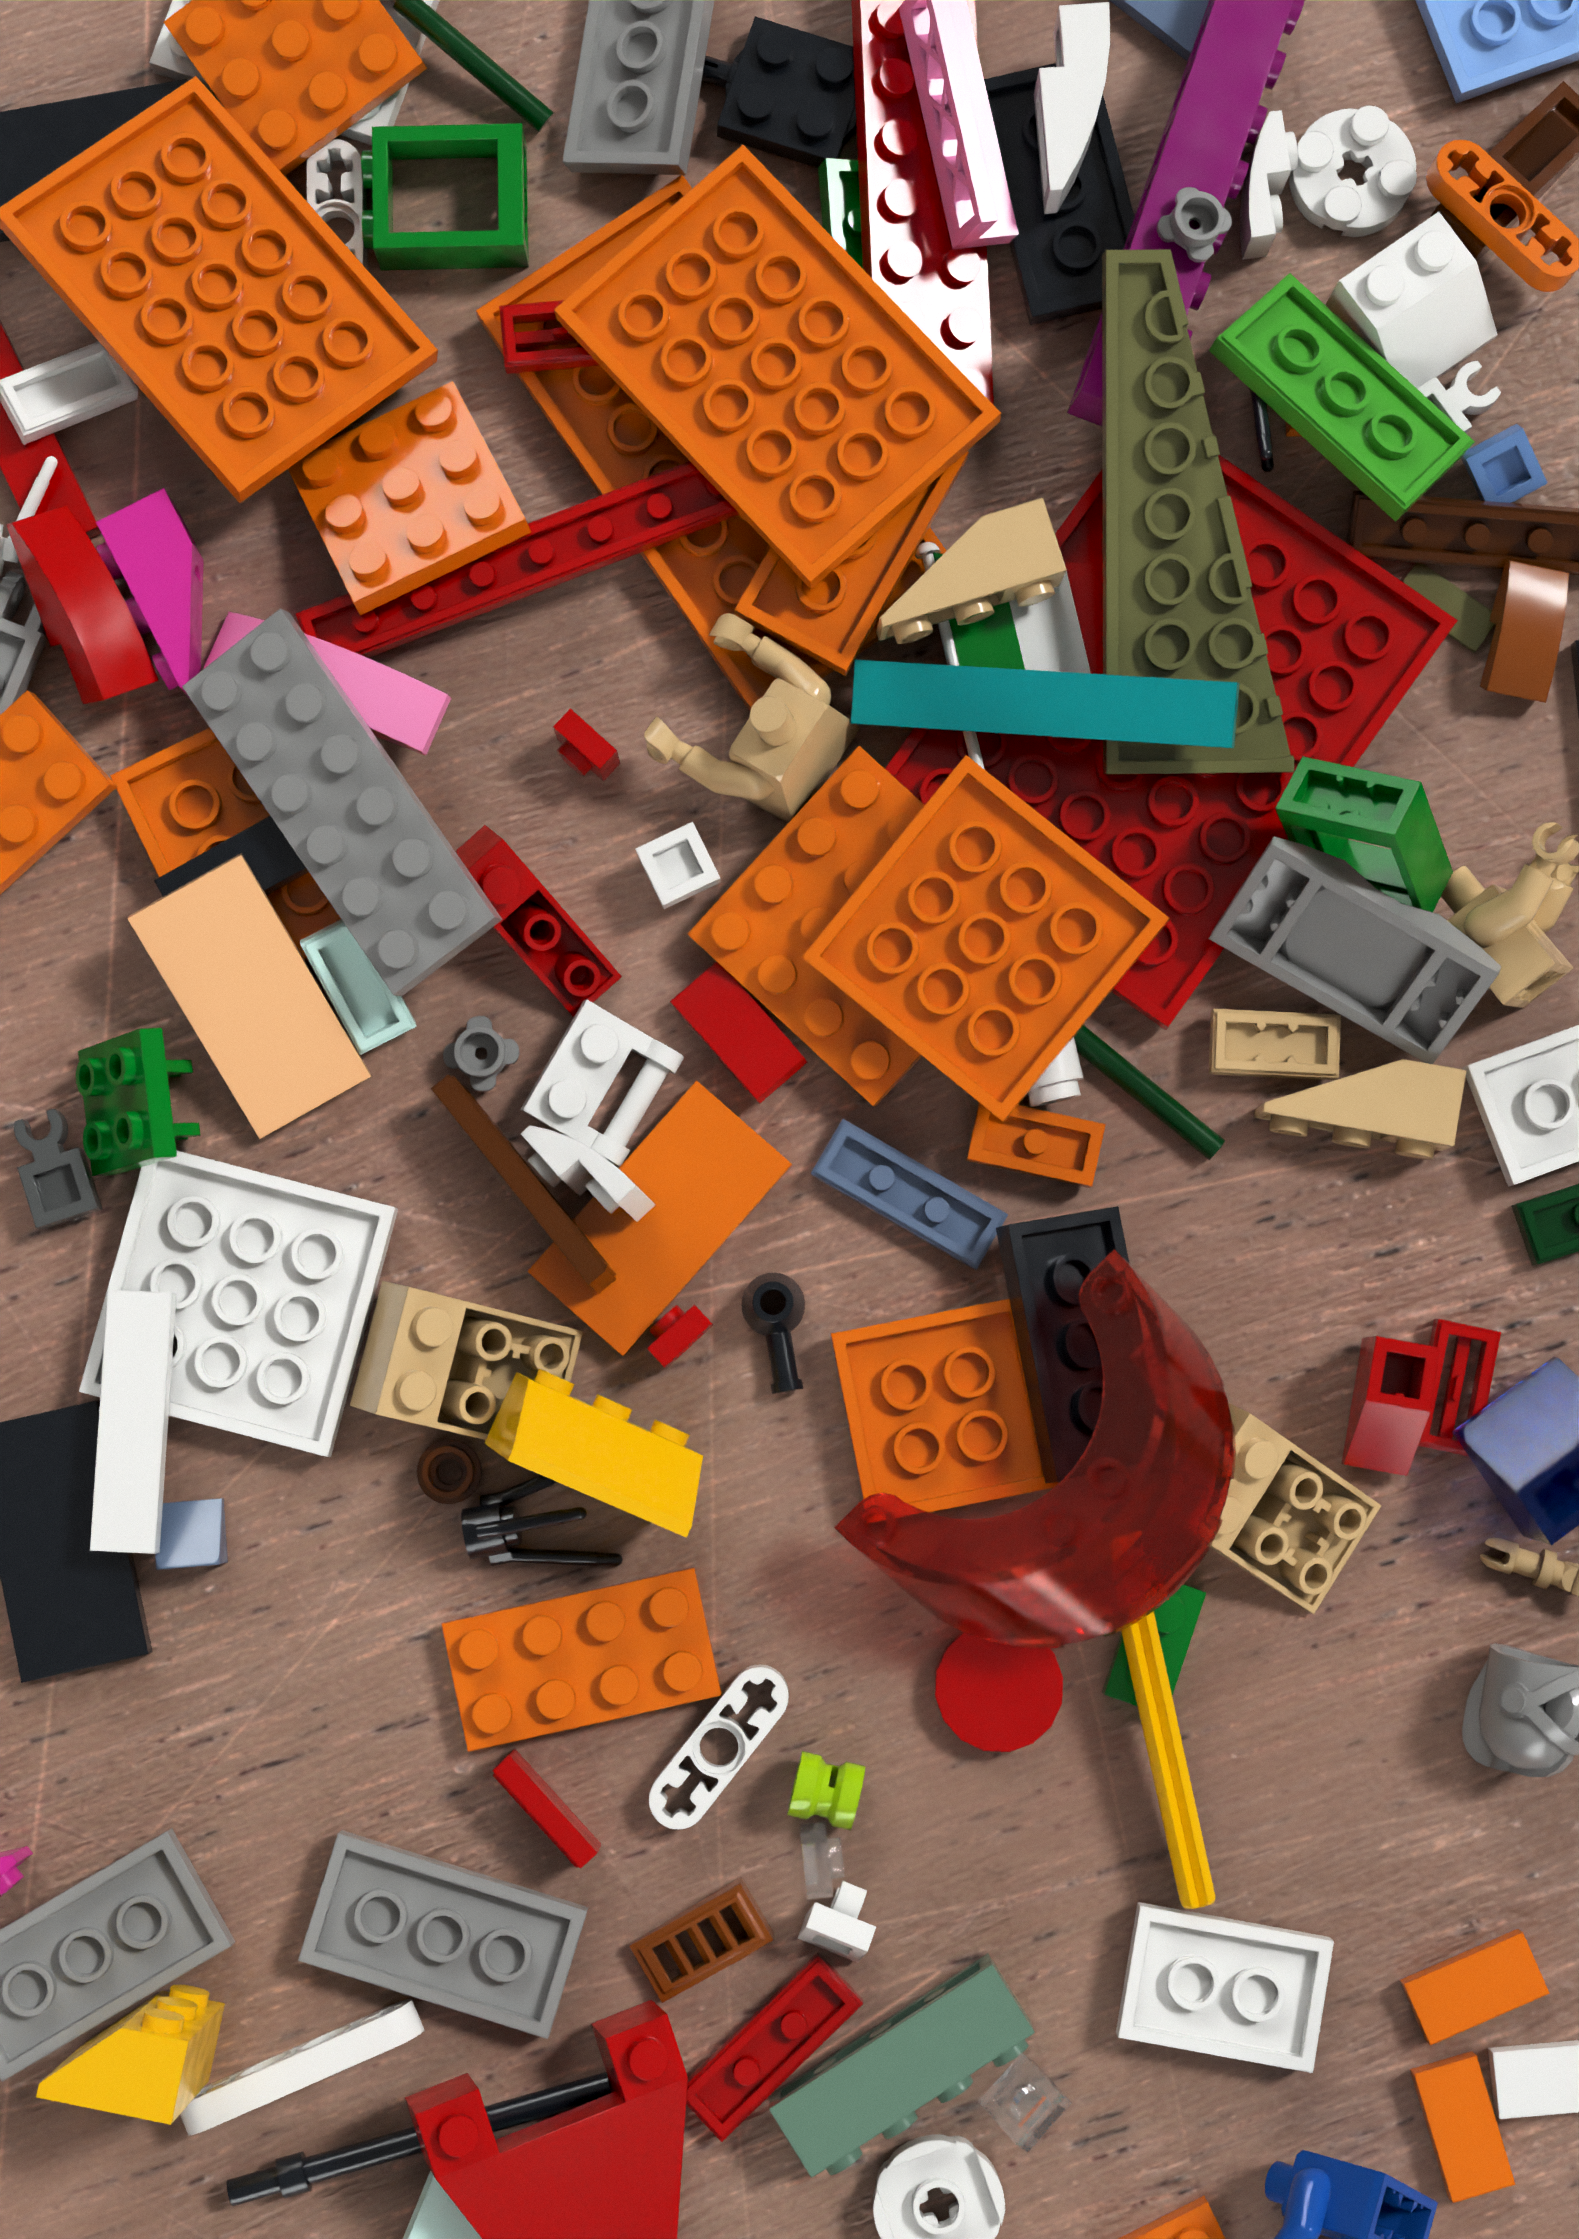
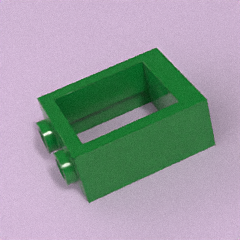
[361,123,529,271]
[1275,756,1453,912]

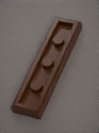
[1346,491,1579,575]
[431,1075,616,1293]

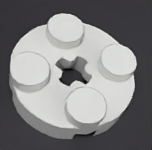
[1289,105,1417,237]
[873,2134,1005,2239]

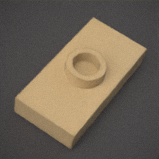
[1208,1009,1341,1080]

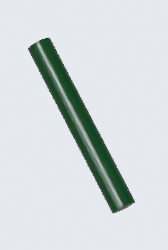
[393,0,554,132]
[1074,1025,1225,1160]

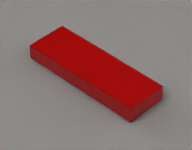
[686,1952,864,2142]

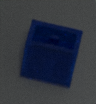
[1452,1357,1579,1545]

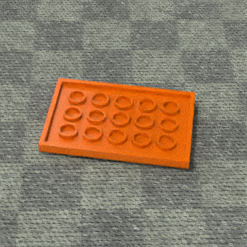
[0,76,438,503]
[554,145,1001,589]

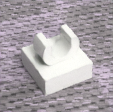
[635,821,721,909]
[798,1881,876,1963]

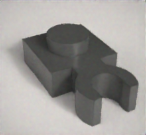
[14,1108,102,1229]

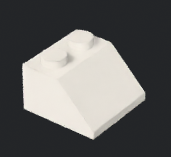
[1325,212,1498,388]

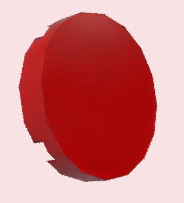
[935,1622,1063,1752]

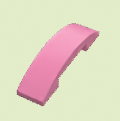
[203,612,451,756]

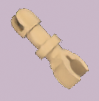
[1480,1537,1579,1596]

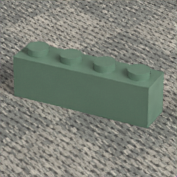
[769,1953,1035,2178]

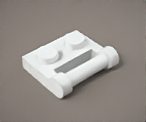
[520,1000,684,1167]

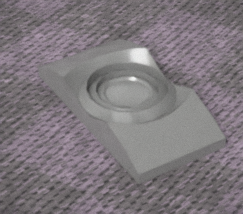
[1209,836,1501,1064]

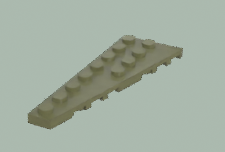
[1102,249,1294,774]

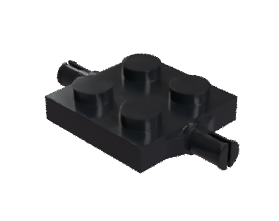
[702,16,857,168]

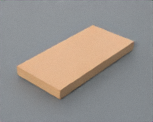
[127,853,371,1139]

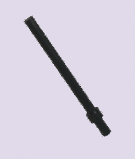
[226,2072,613,2206]

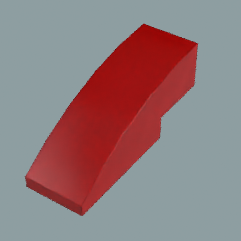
[6,505,159,704]

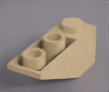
[876,498,1067,644]
[1254,1059,1467,1159]

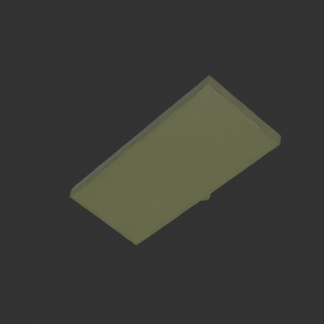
[1403,563,1495,653]

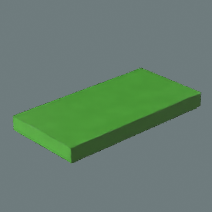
[1209,273,1475,522]

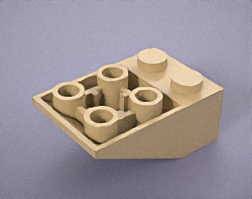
[350,1281,583,1440]
[1141,1394,1381,1614]

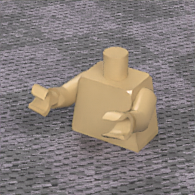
[644,613,860,823]
[1441,822,1579,1008]

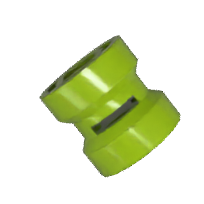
[787,1751,866,1831]

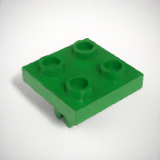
[76,1028,201,1176]

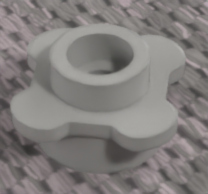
[1157,187,1232,262]
[443,1016,520,1092]

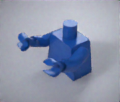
[1265,2150,1438,2239]

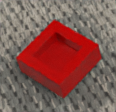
[553,708,621,782]
[647,1304,713,1368]

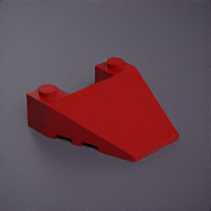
[405,2000,688,2239]

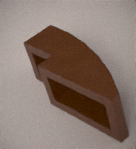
[1430,81,1579,261]

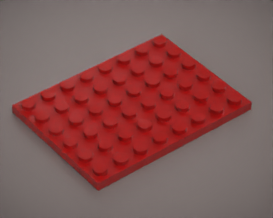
[885,455,1458,1030]

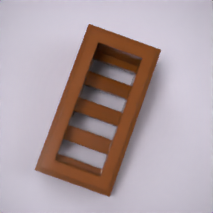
[629,1877,774,2003]

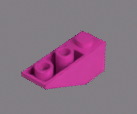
[96,488,204,700]

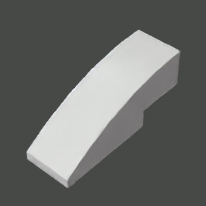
[1034,2,1110,214]

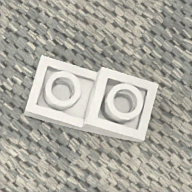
[1240,110,1298,260]
[521,1125,656,1222]

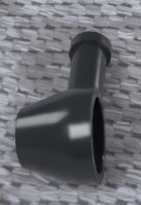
[741,1273,805,1394]

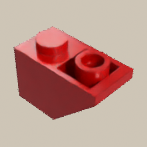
[1341,1336,1441,1476]

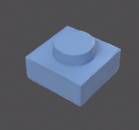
[1461,424,1547,503]

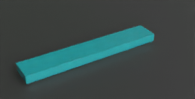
[851,660,1240,748]

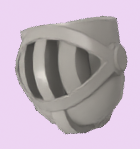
[1462,1643,1579,1777]

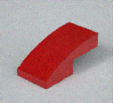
[670,961,808,1104]

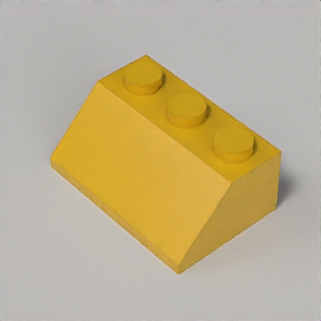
[484,1368,703,1538]
[36,1985,225,2125]

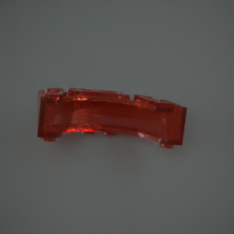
[834,1249,1236,1649]

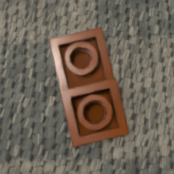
[1480,559,1569,703]

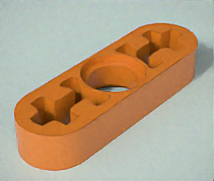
[1426,140,1579,292]

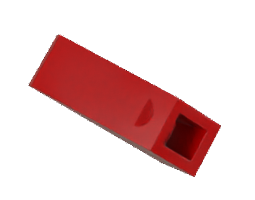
[455,825,622,1017]

